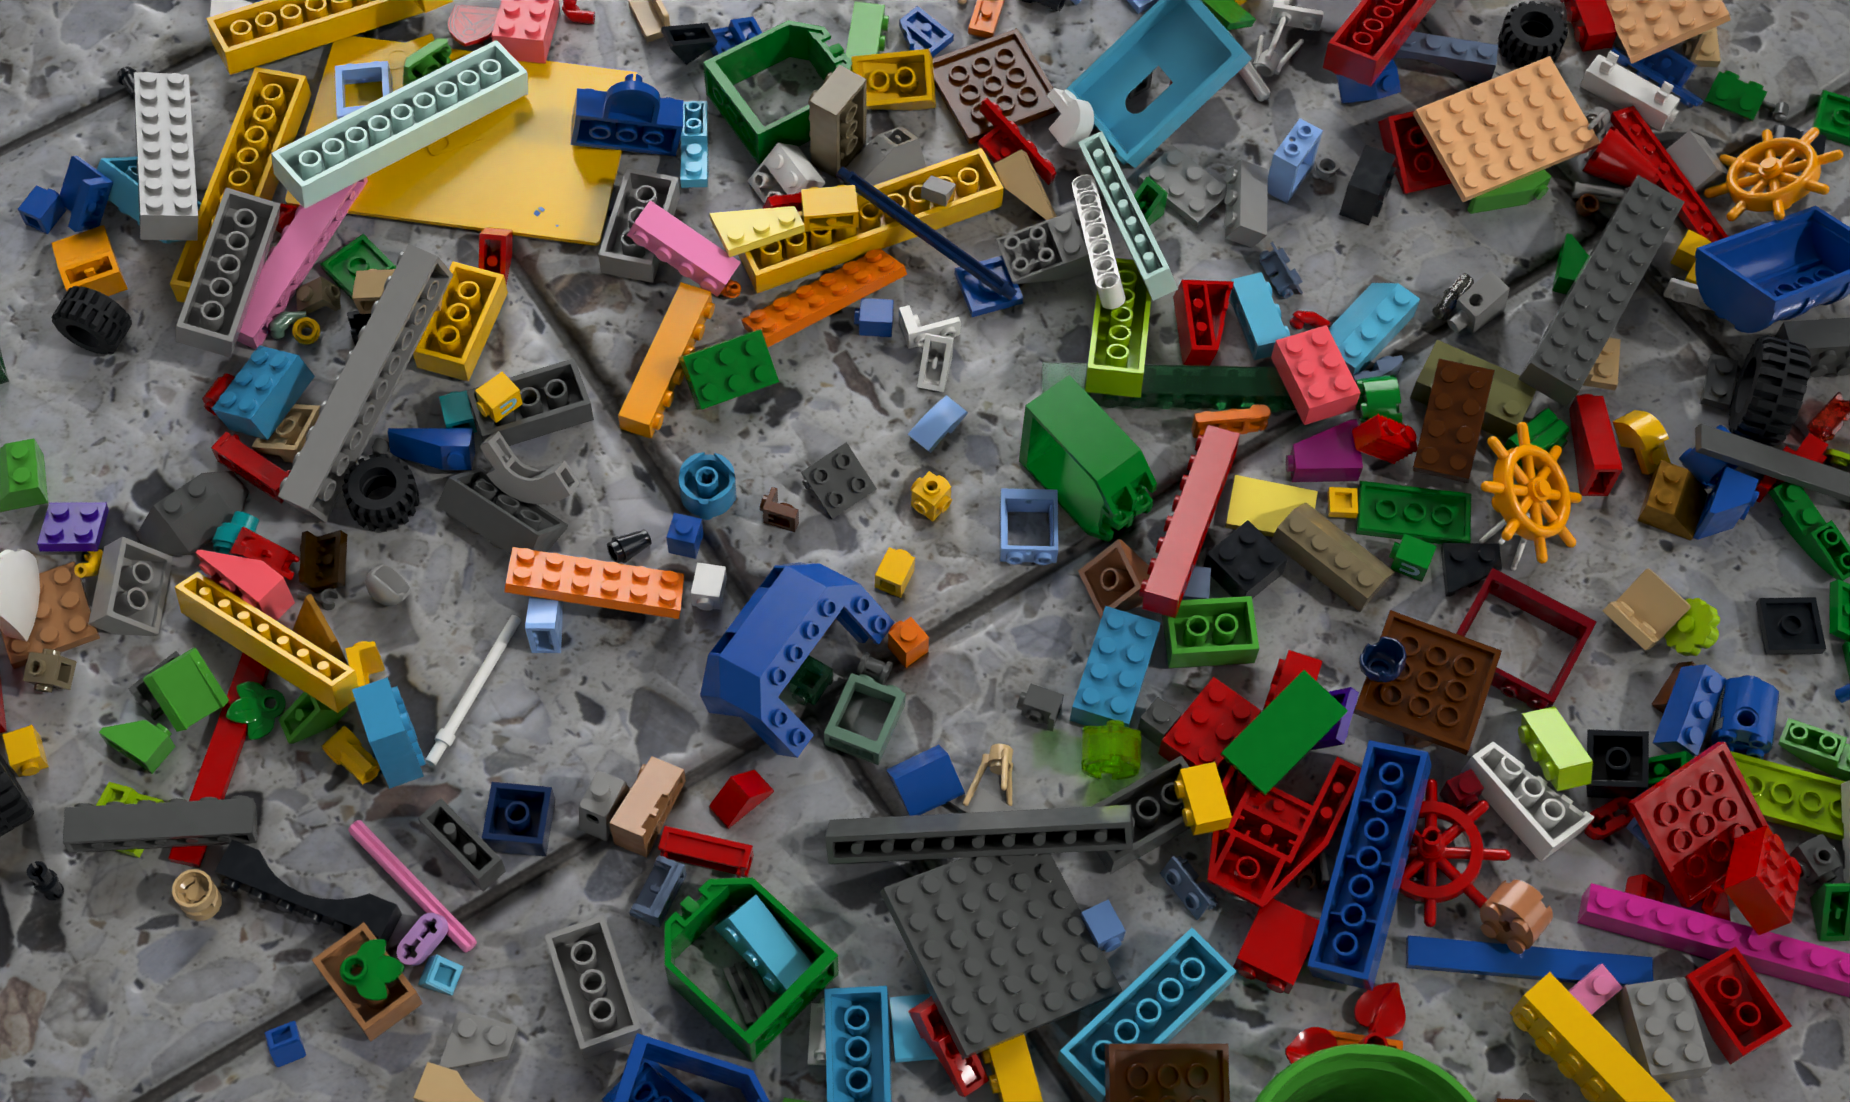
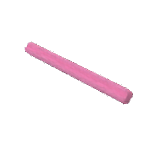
[348,820,477,953]

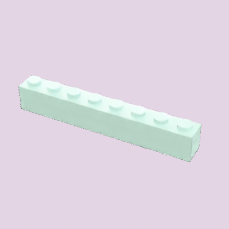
[1078,131,1178,301]

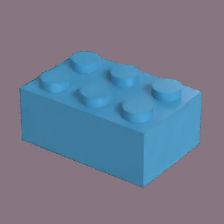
[212,345,315,440]

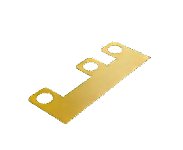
[382,33,484,156]

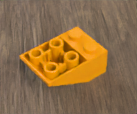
[51,225,128,296]

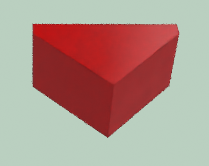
[709,769,774,829]

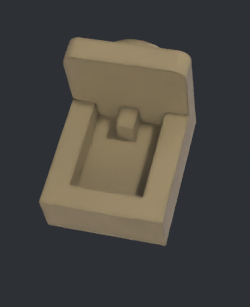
[296,277,341,315]

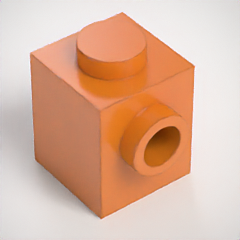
[888,617,929,668]

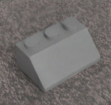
[88,536,173,636]

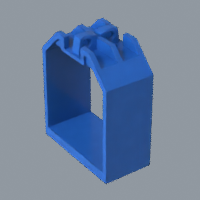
[614,1033,770,1102]

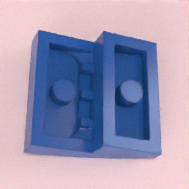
[710,16,762,56]

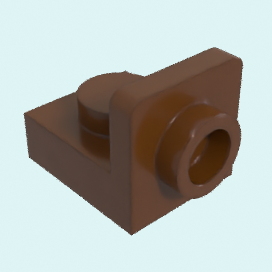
[760,487,799,532]

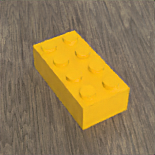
[413,261,508,382]

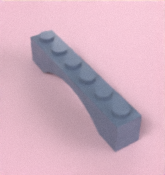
[1393,32,1498,83]

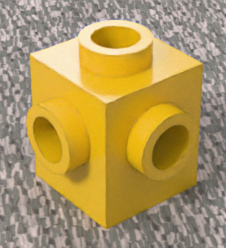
[911,471,952,521]

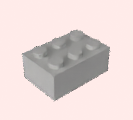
[1616,977,1712,1083]

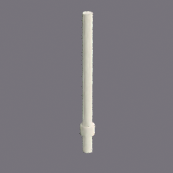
[425,615,521,766]

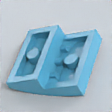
[889,994,938,1063]

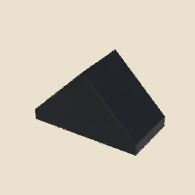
[661,23,718,65]

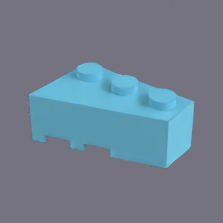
[713,895,812,995]

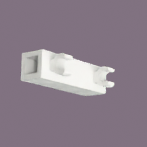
[1580,51,1680,131]

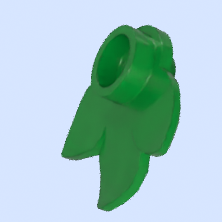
[226,681,286,740]
[340,939,405,1001]

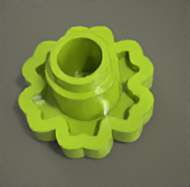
[1664,598,1720,657]

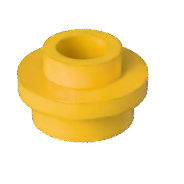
[292,317,321,345]

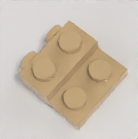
[1583,337,1621,391]
[252,404,321,463]

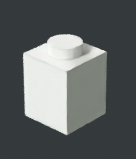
[691,563,727,611]

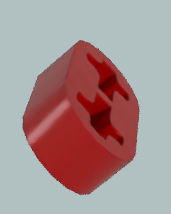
[1584,797,1634,840]

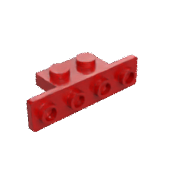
[977,97,1056,185]

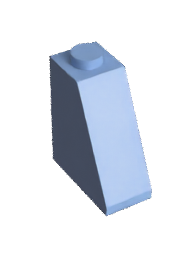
[525,596,564,653]

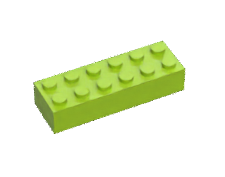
[1085,258,1151,398]

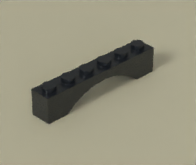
[214,839,402,945]

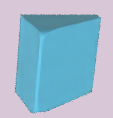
[418,954,464,996]

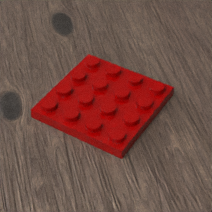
[1628,742,1771,908]

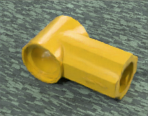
[321,726,381,785]

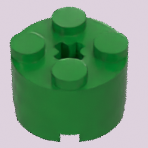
[1356,375,1402,425]

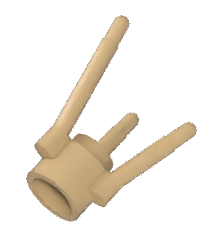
[963,744,1013,806]

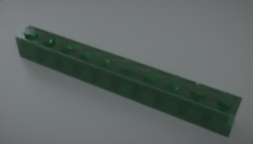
[1040,362,1297,412]

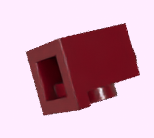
[1439,769,1484,813]

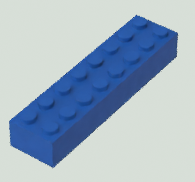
[1307,740,1432,991]

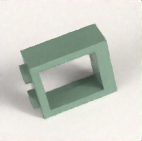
[824,673,906,765]

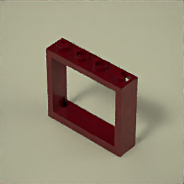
[1456,568,1597,711]

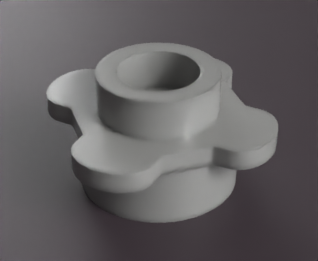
[1311,156,1341,183]

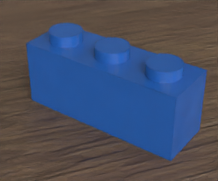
[1652,664,1726,756]

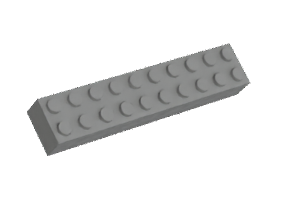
[278,244,453,523]

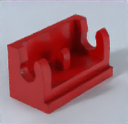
[230,527,300,580]

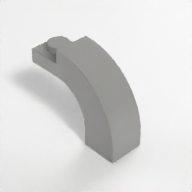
[480,431,580,504]

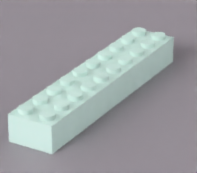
[271,40,528,209]

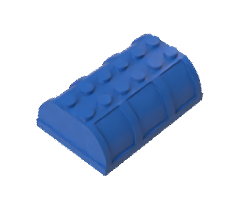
[1695,206,1850,333]

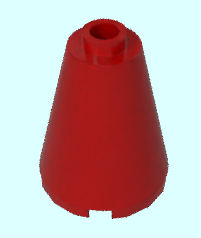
[1582,126,1660,187]

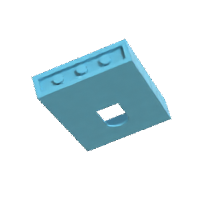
[1067,0,1252,168]

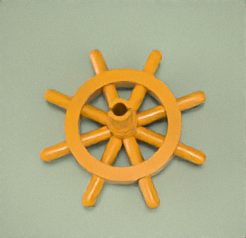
[1704,127,1844,222]
[1481,422,1582,564]

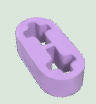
[397,913,448,966]

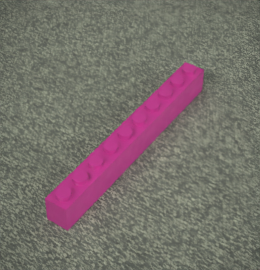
[1577,883,1850,998]

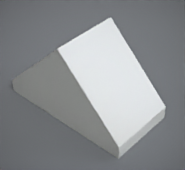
[917,333,953,392]

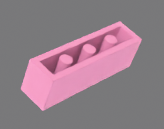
[627,200,741,297]

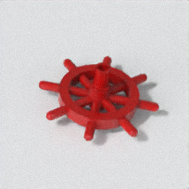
[1399,778,1511,927]

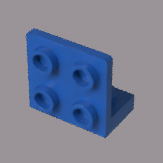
[60,156,113,232]

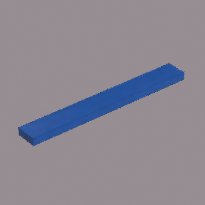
[1406,935,1654,987]

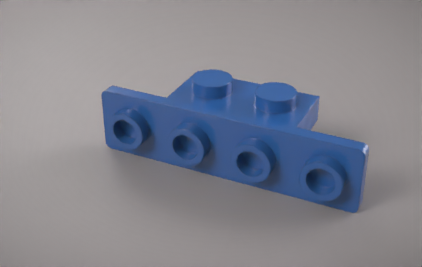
[1611,47,1704,108]

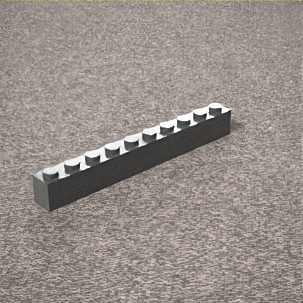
[825,805,1133,864]

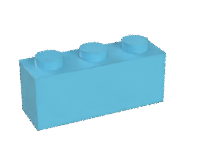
[1229,272,1290,360]

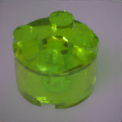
[1081,720,1141,780]

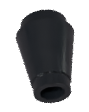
[607,529,652,563]

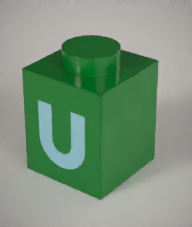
[1389,534,1437,582]

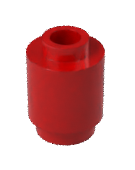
[202,373,235,416]

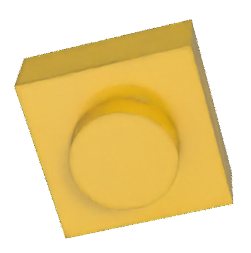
[1327,487,1358,518]

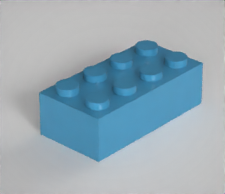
[1070,606,1161,738]
[352,677,426,789]

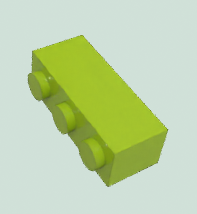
[1518,706,1593,791]

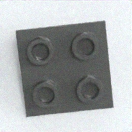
[801,442,877,519]

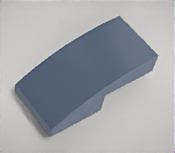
[1353,355,1404,382]

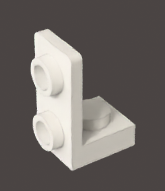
[1270,0,1324,31]
[1663,278,1713,311]
[899,305,961,349]

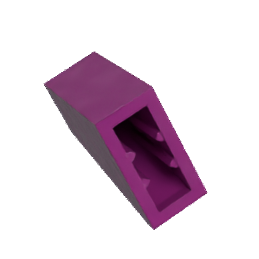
[1286,419,1363,482]

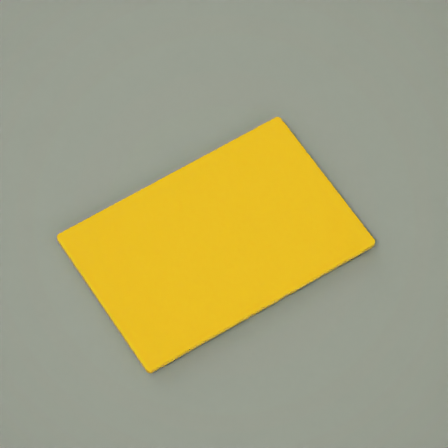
[285,36,639,246]

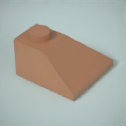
[1078,539,1150,618]

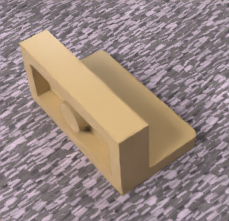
[628,0,670,43]

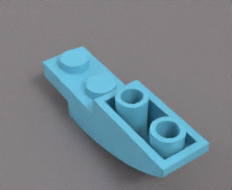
[680,101,708,188]

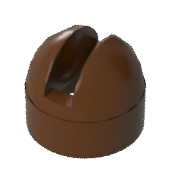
[1575,194,1599,217]

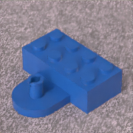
[571,74,684,156]

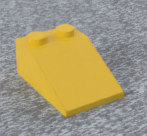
[852,49,936,110]

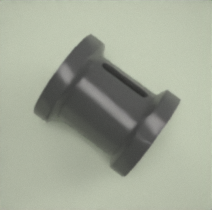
[856,652,893,685]

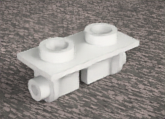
[807,998,826,1066]

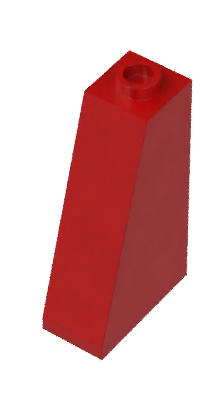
[1569,394,1623,496]

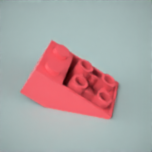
[196,549,295,621]

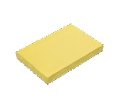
[1225,475,1318,537]

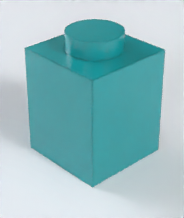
[439,390,477,433]

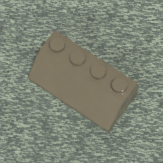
[1271,503,1395,612]

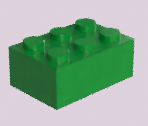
[678,329,779,410]

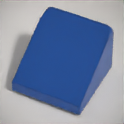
[265,1020,306,1067]

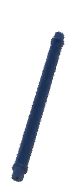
[836,166,1017,301]

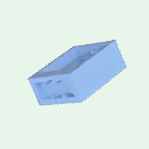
[335,61,393,119]
[1268,118,1323,203]
[1000,488,1058,565]

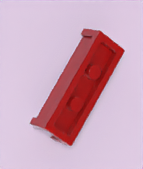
[211,431,291,504]
[658,826,754,878]

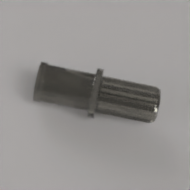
[1432,273,1474,321]

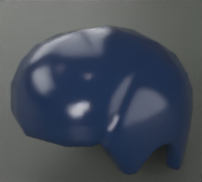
[1359,636,1406,682]

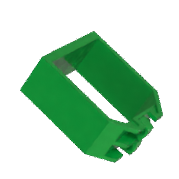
[703,20,852,166]
[1019,375,1157,542]
[664,877,839,1062]

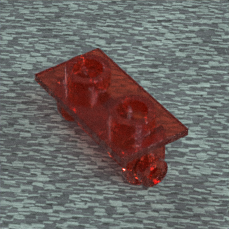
[1807,392,1850,442]

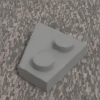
[439,1011,519,1069]

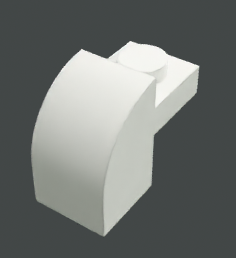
[1047,88,1094,150]

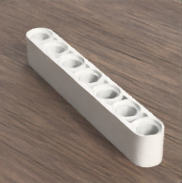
[1072,174,1125,309]

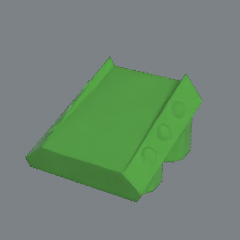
[403,38,453,87]
[143,647,229,732]

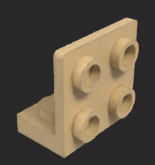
[1682,27,1720,68]
[1603,568,1691,651]

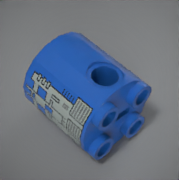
[1711,675,1779,759]

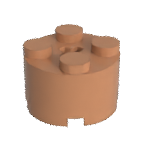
[1480,879,1553,954]

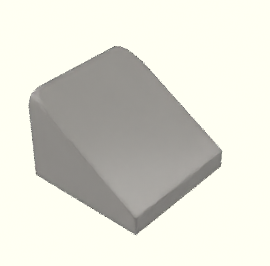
[921,175,956,207]

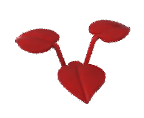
[1285,982,1406,1064]

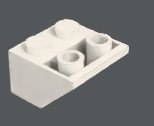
[748,143,826,204]

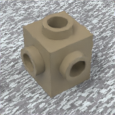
[23,649,77,693]

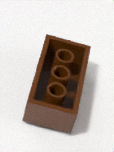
[1413,359,1495,483]

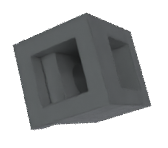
[1016,683,1064,731]

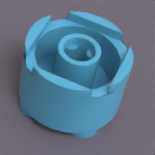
[678,452,737,520]

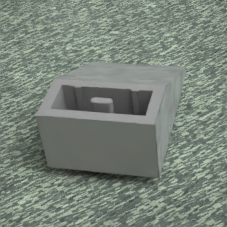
[836,126,926,186]
[996,211,1092,284]

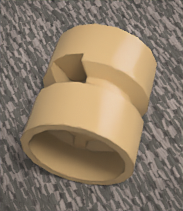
[172,869,222,921]

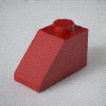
[479,227,513,285]

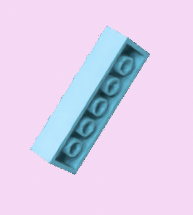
[1057,928,1236,1102]

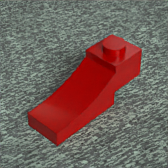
[1755,433,1829,503]
[908,996,989,1097]

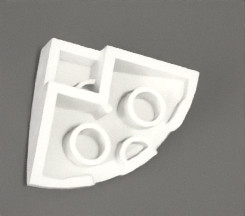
[0,548,40,642]

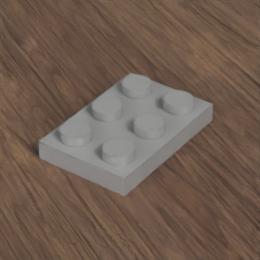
[1138,146,1226,228]

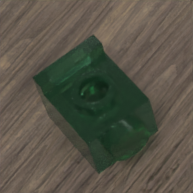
[789,655,833,706]

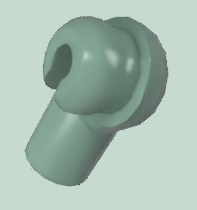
[269,311,306,339]

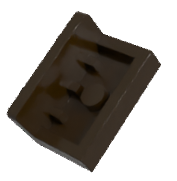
[298,530,348,594]

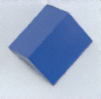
[886,745,965,816]

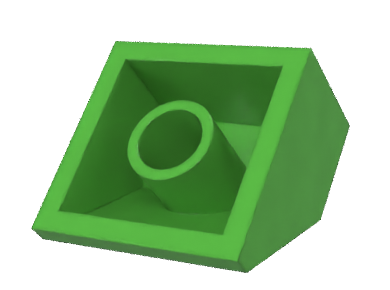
[0,438,48,512]

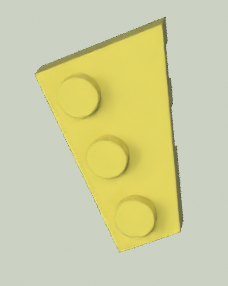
[709,206,805,258]

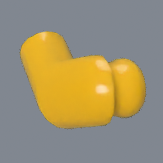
[74,549,103,578]

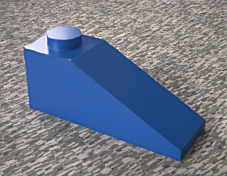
[388,428,475,470]

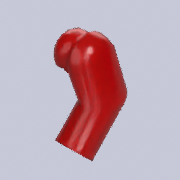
[562,0,595,24]
[1289,310,1331,330]

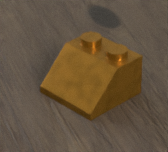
[1637,460,1707,540]

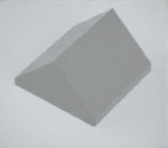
[1666,131,1728,193]

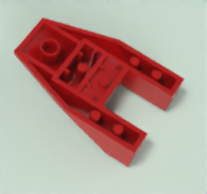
[1207,717,1361,909]

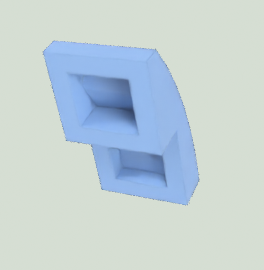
[908,395,968,453]

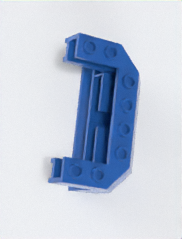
[700,562,895,758]

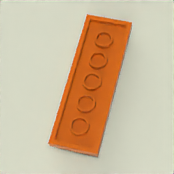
[742,248,907,348]
[504,547,684,619]

